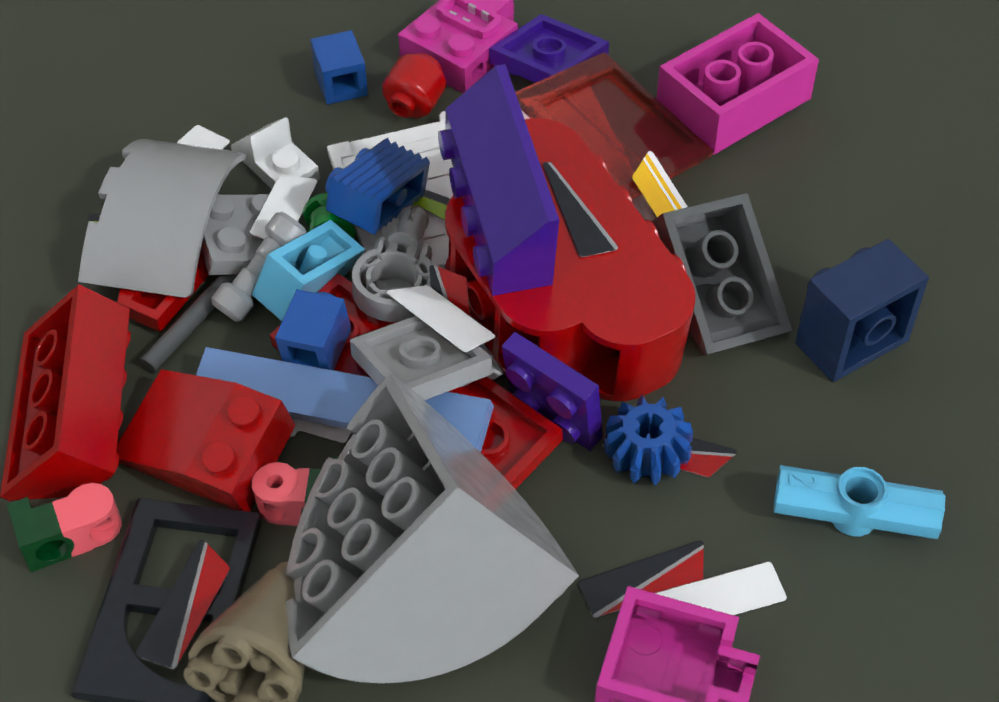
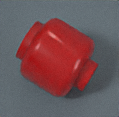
[382,53,446,119]

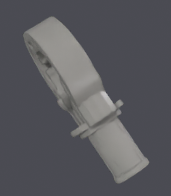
[352,206,433,322]

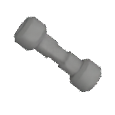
[211,212,306,322]

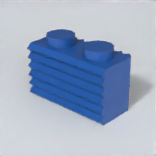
[325,138,430,235]

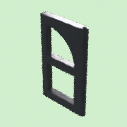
[71,498,261,702]

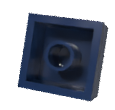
[795,238,929,382]

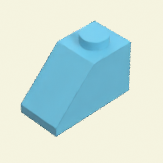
[252,220,365,321]

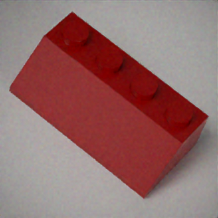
[0,284,131,501]

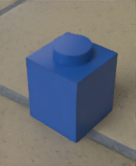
[310,30,368,105]
[275,289,351,371]

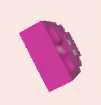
[398,0,518,93]
[595,586,760,702]

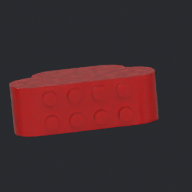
[445,118,696,401]

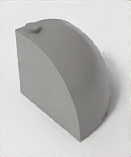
[286,373,579,684]

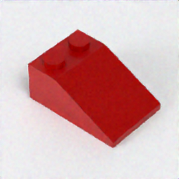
[116,369,296,512]

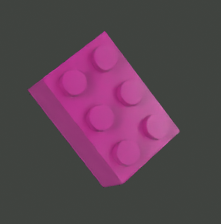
[656,13,819,154]

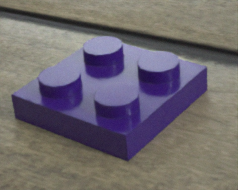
[489,14,609,92]
[501,332,603,452]

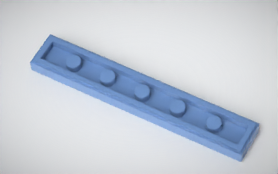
[196,347,494,452]

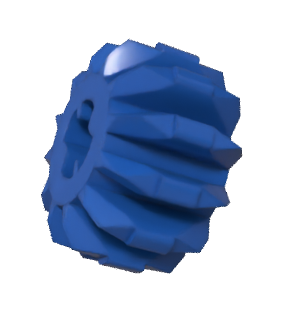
[604,395,693,487]

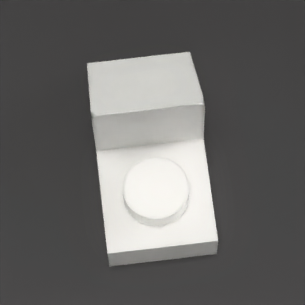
[231,117,320,189]

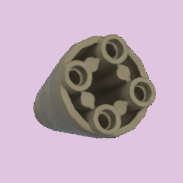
[184,562,305,702]

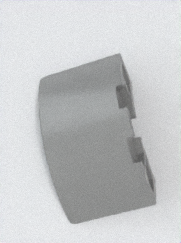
[78,139,246,297]

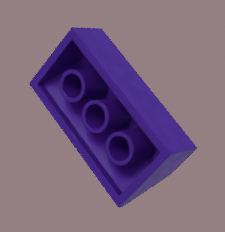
[438,64,559,296]

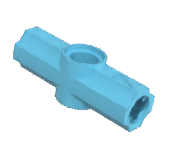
[773,465,945,539]

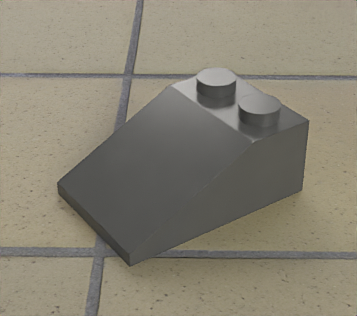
[651,193,793,356]

